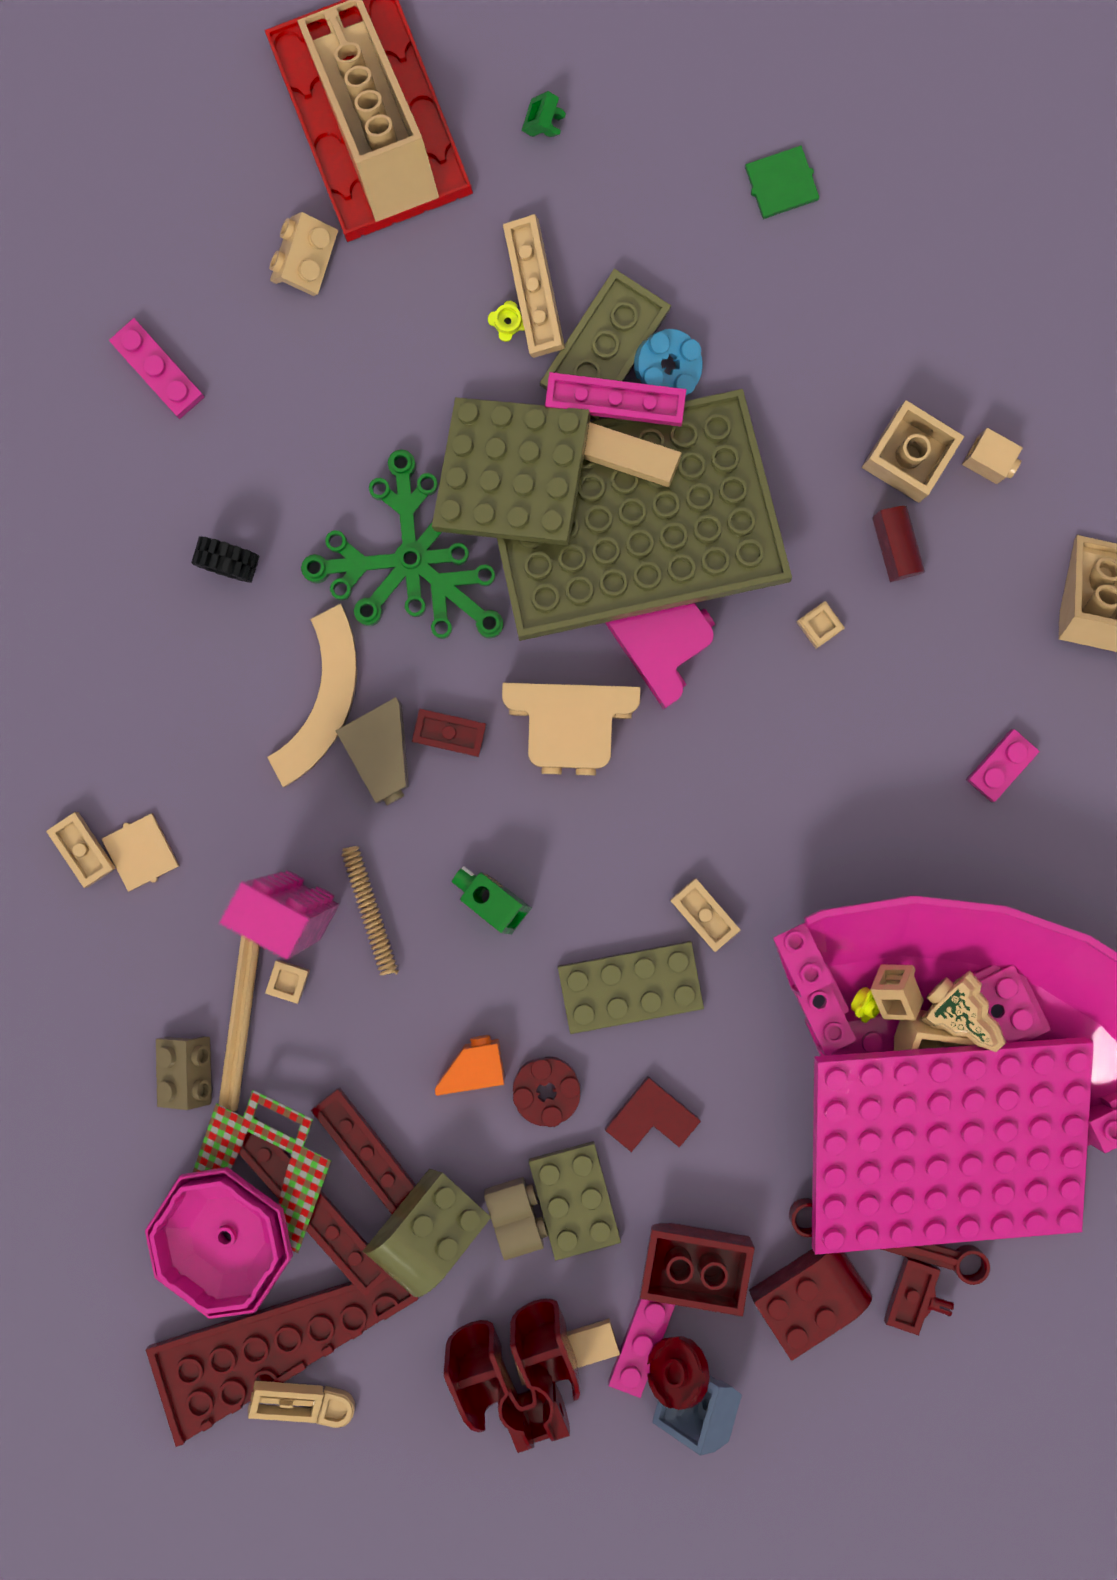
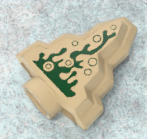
[921,971,1006,1052]

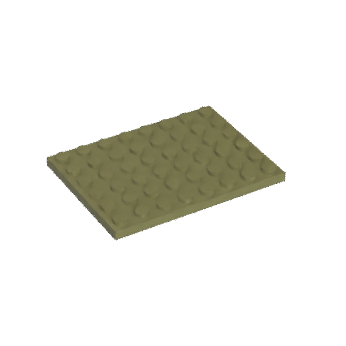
[497,389,792,641]

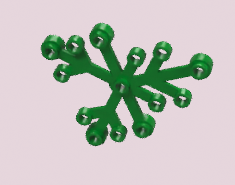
[301,450,504,639]

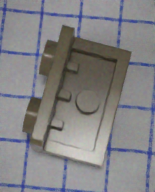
[156,1036,212,1110]

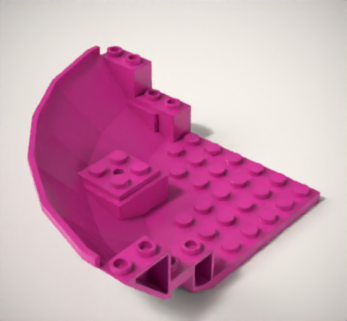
[773,895,1117,1153]

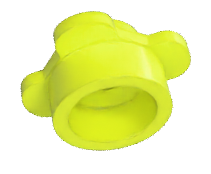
[488,301,525,342]
[851,987,880,1023]

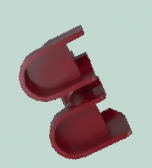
[444,1298,580,1453]

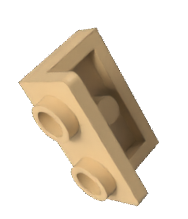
[270,212,338,296]

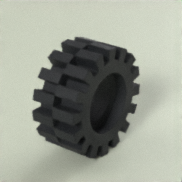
[191,536,260,583]

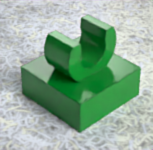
[521,91,566,137]

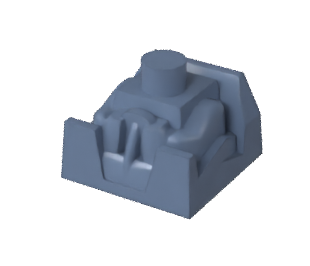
[652,1374,742,1456]

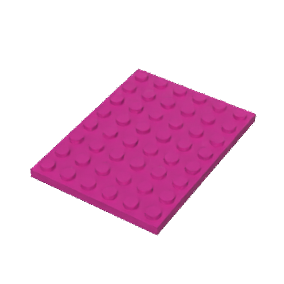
[812,1037,1094,1255]

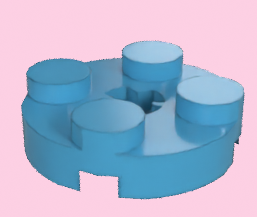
[634,329,703,395]

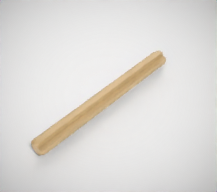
[219,935,260,1112]

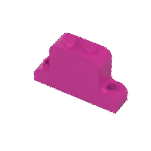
[605,603,715,710]

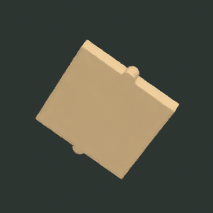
[102,813,179,892]

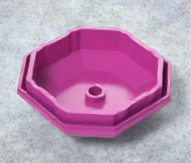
[145,1167,293,1319]

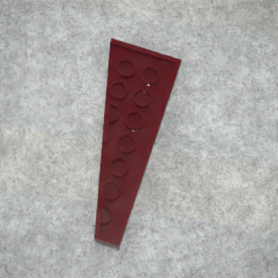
[146,1276,419,1447]

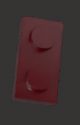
[412,708,487,757]

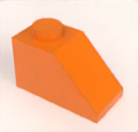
[435,1035,505,1096]

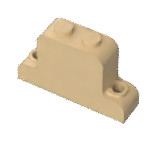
[502,683,640,776]

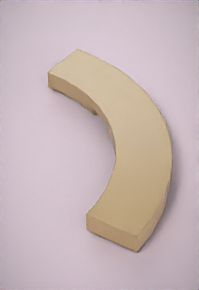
[267,603,357,787]

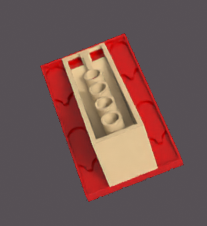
[264,0,473,242]

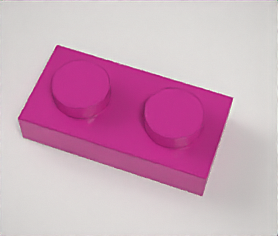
[966,729,1040,802]

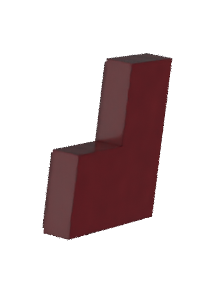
[605,1076,701,1152]

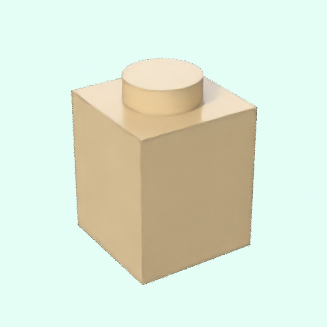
[961,428,1023,484]

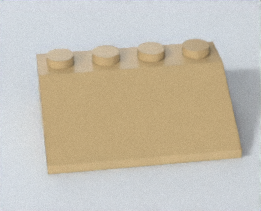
[1059,535,1117,652]

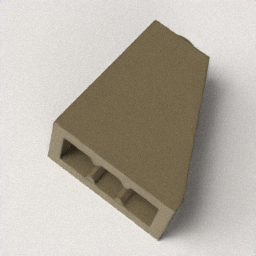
[336,697,409,806]

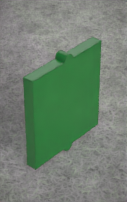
[745,145,820,219]

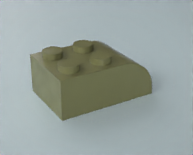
[362,1168,491,1297]

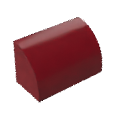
[872,506,925,582]

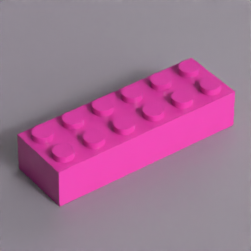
[219,870,339,960]

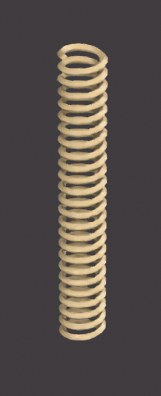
[341,846,399,976]

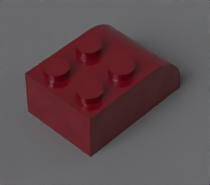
[639,1223,755,1316]
[749,1249,873,1361]

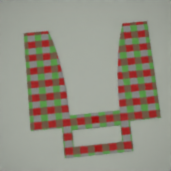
[193,1090,332,1253]

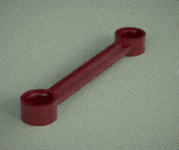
[789,1198,990,1285]

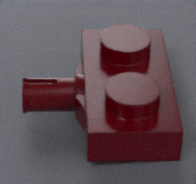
[884,1257,954,1336]

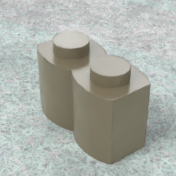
[484,1177,548,1261]

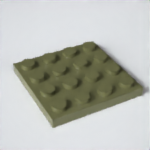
[432,397,591,546]

